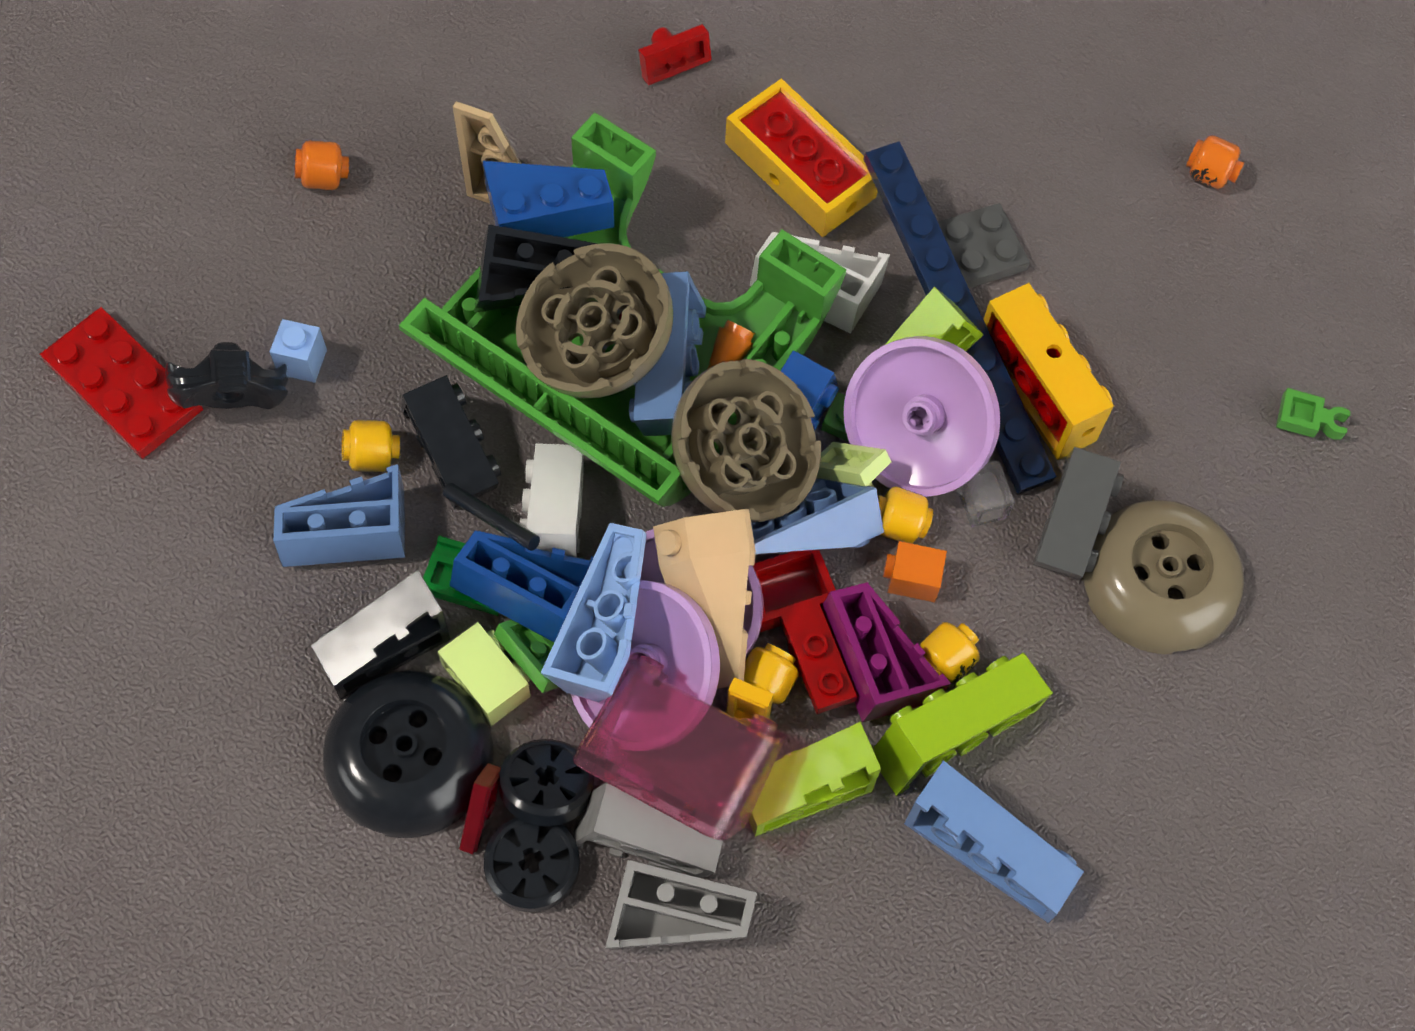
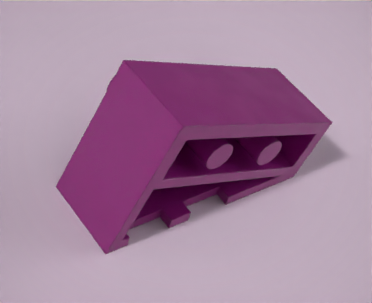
[821,582,951,723]

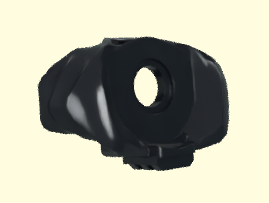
[165,342,288,409]

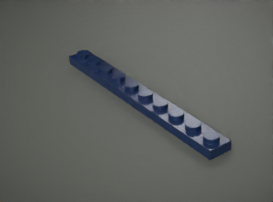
[863,141,1057,494]

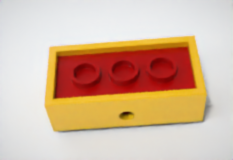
[725,78,878,237]
[983,283,1114,460]

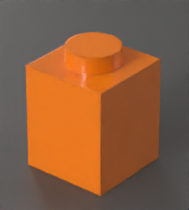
[883,541,947,603]

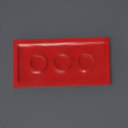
[39,307,204,460]

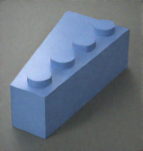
[629,271,706,436]
[904,760,1084,923]

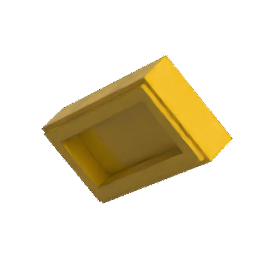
[726,677,774,730]

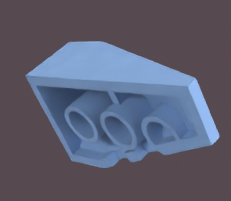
[541,523,647,702]

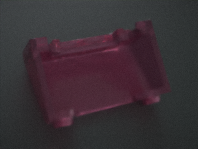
[573,656,787,840]

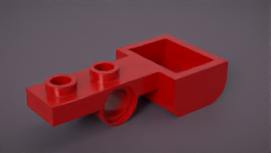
[752,549,857,714]

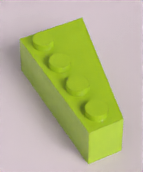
[873,653,1053,796]

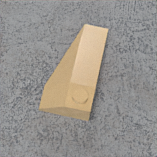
[453,101,521,204]
[653,509,756,689]

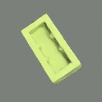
[817,442,892,487]

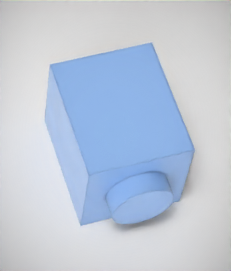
[270,319,327,383]

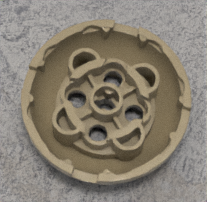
[516,243,673,398]
[671,359,821,522]
[1081,500,1244,654]

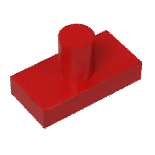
[638,24,712,86]

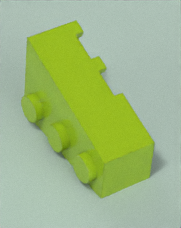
[885,287,984,351]
[736,721,881,837]

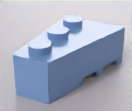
[273,464,405,567]

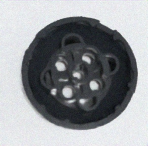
[323,671,494,838]

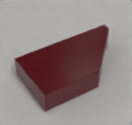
[459,763,501,854]

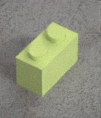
[437,622,531,726]

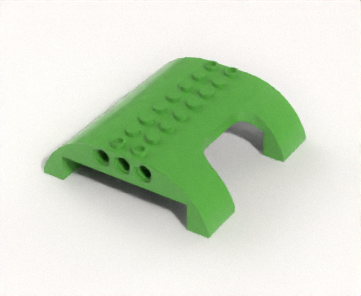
[399,112,846,507]

